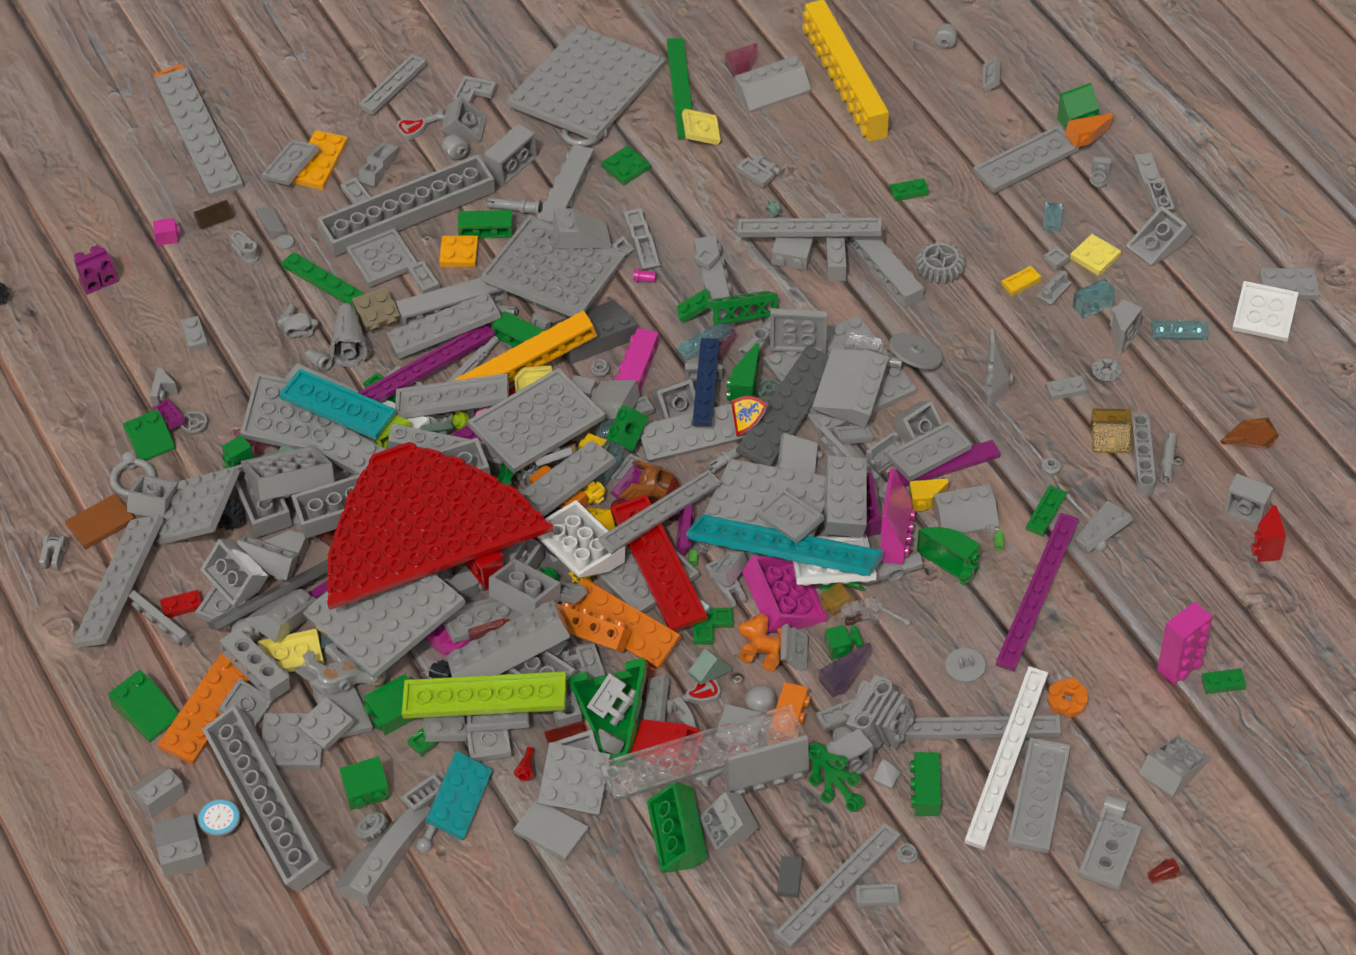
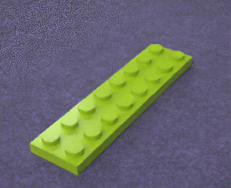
[402,671,567,719]

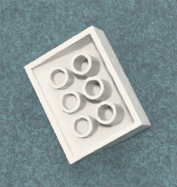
[537,500,625,578]

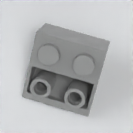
[699,792,759,851]

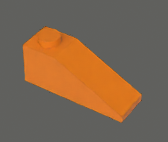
[1064,113,1114,147]

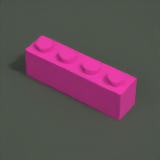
[614,328,659,394]

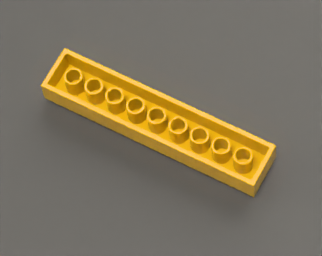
[802,0,889,142]

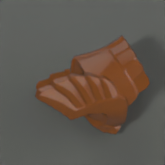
[619,460,674,500]

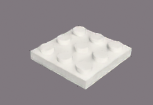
[1232,281,1299,342]

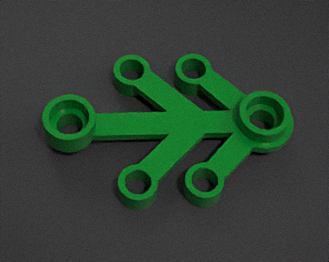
[808,742,864,812]

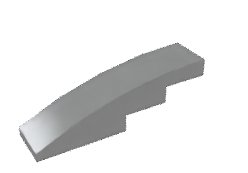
[624,208,660,270]

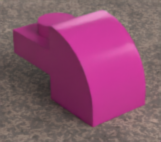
[426,624,470,657]

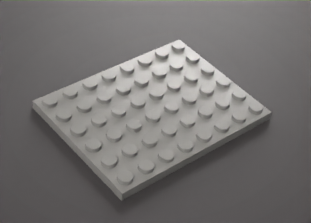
[507,25,666,141]

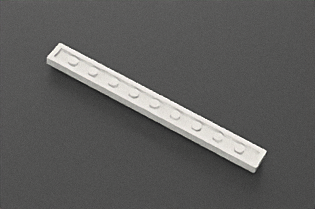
[964,666,1048,850]

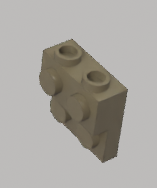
[352,287,400,333]

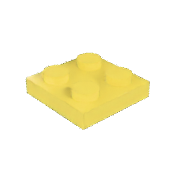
[682,109,721,145]
[1070,234,1121,276]

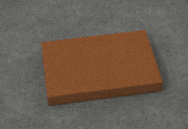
[65,494,134,549]

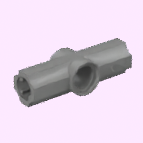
[738,316,771,359]
[865,551,923,584]

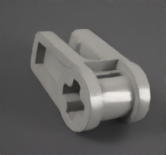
[230,231,259,264]
[39,534,67,570]

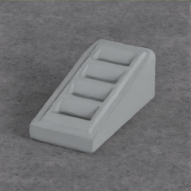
[401,774,441,813]

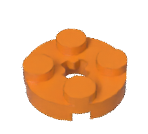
[1047,678,1088,718]

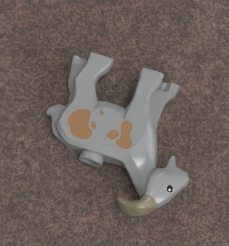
[294,643,386,695]

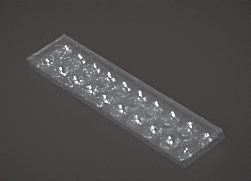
[599,704,805,802]

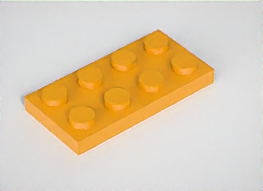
[291,130,348,190]

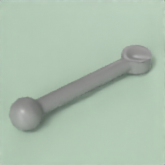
[875,603,911,626]

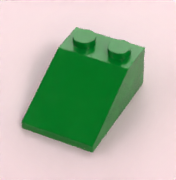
[727,343,759,404]
[108,669,179,742]

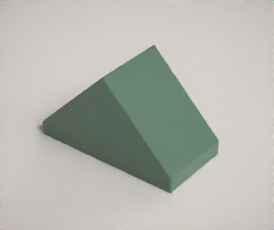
[688,648,732,685]

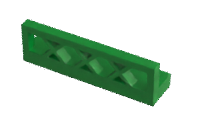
[705,291,777,325]

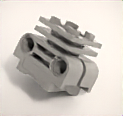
[844,675,915,750]

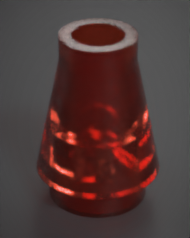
[1147,858,1180,884]

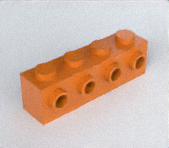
[555,602,631,653]

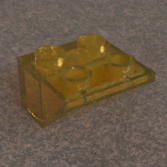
[1090,408,1132,453]

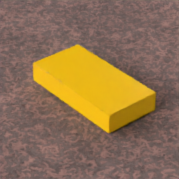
[1001,266,1042,296]

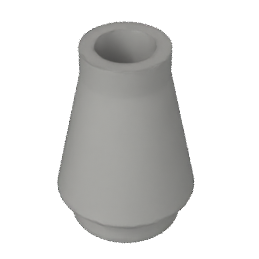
[305,349,332,371]

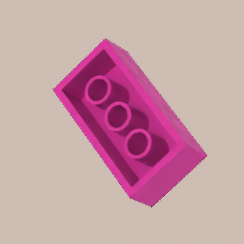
[1157,602,1213,685]

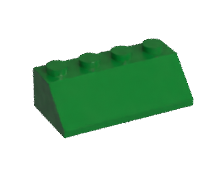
[646,781,708,873]

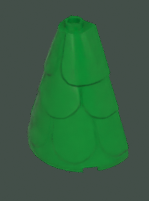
[568,657,647,767]

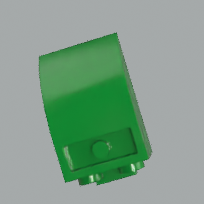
[917,527,981,585]

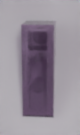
[819,643,871,698]

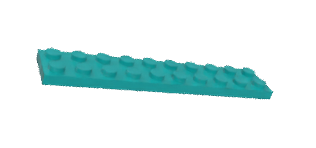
[686,514,884,576]

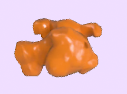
[738,613,781,671]

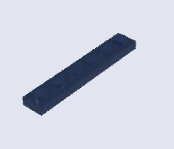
[692,338,719,427]

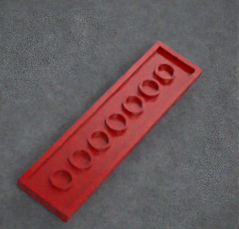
[611,494,707,631]

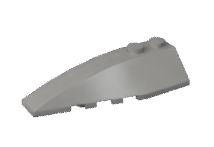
[333,801,431,908]

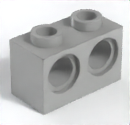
[552,682,584,731]

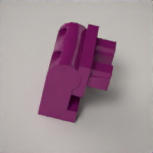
[74,245,118,295]

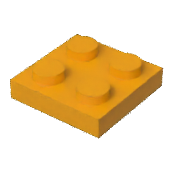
[439,236,478,267]

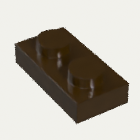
[193,200,234,229]

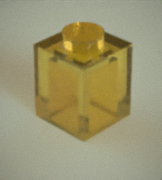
[820,582,852,617]

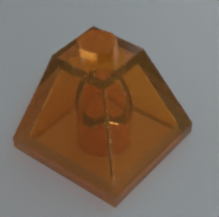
[1220,417,1279,449]

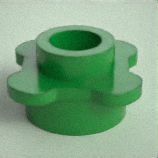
[540,567,560,581]

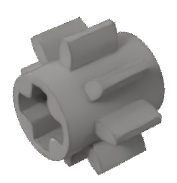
[516,463,539,484]

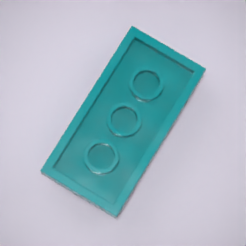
[425,751,492,840]

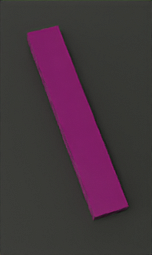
[887,440,1001,487]

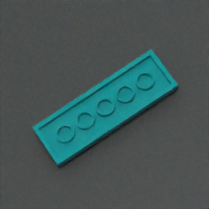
[279,369,396,440]

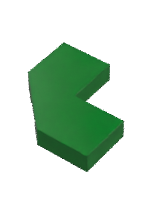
[693,608,733,645]

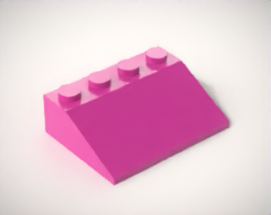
[880,468,915,564]
[742,556,828,632]

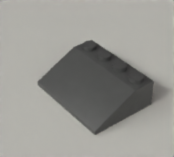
[549,300,637,365]

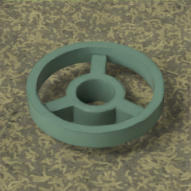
[757,379,780,402]

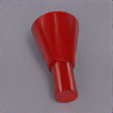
[514,747,534,781]

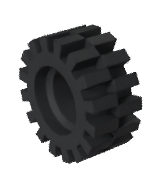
[218,498,245,530]

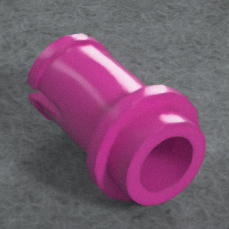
[633,268,656,283]

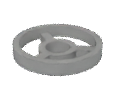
[181,411,207,434]

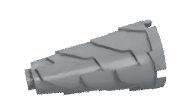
[330,303,367,367]

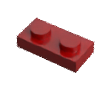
[160,590,202,618]

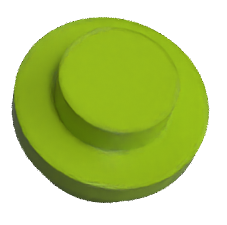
[453,411,469,429]

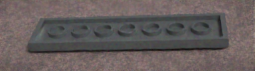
[736,345,829,466]

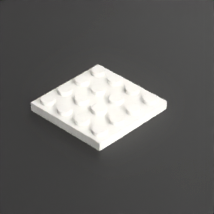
[792,534,876,586]

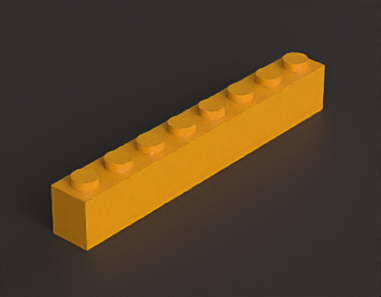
[453,310,597,383]

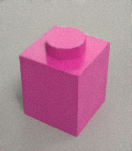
[153,218,181,246]

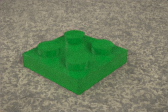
[601,145,651,186]

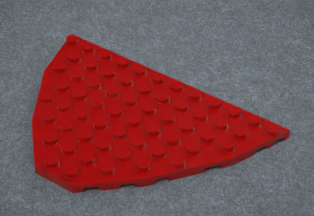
[327,442,554,610]

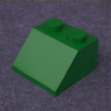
[1057,83,1099,129]
[122,409,175,461]
[339,756,390,810]

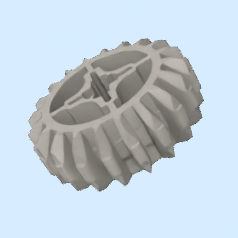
[916,240,965,284]

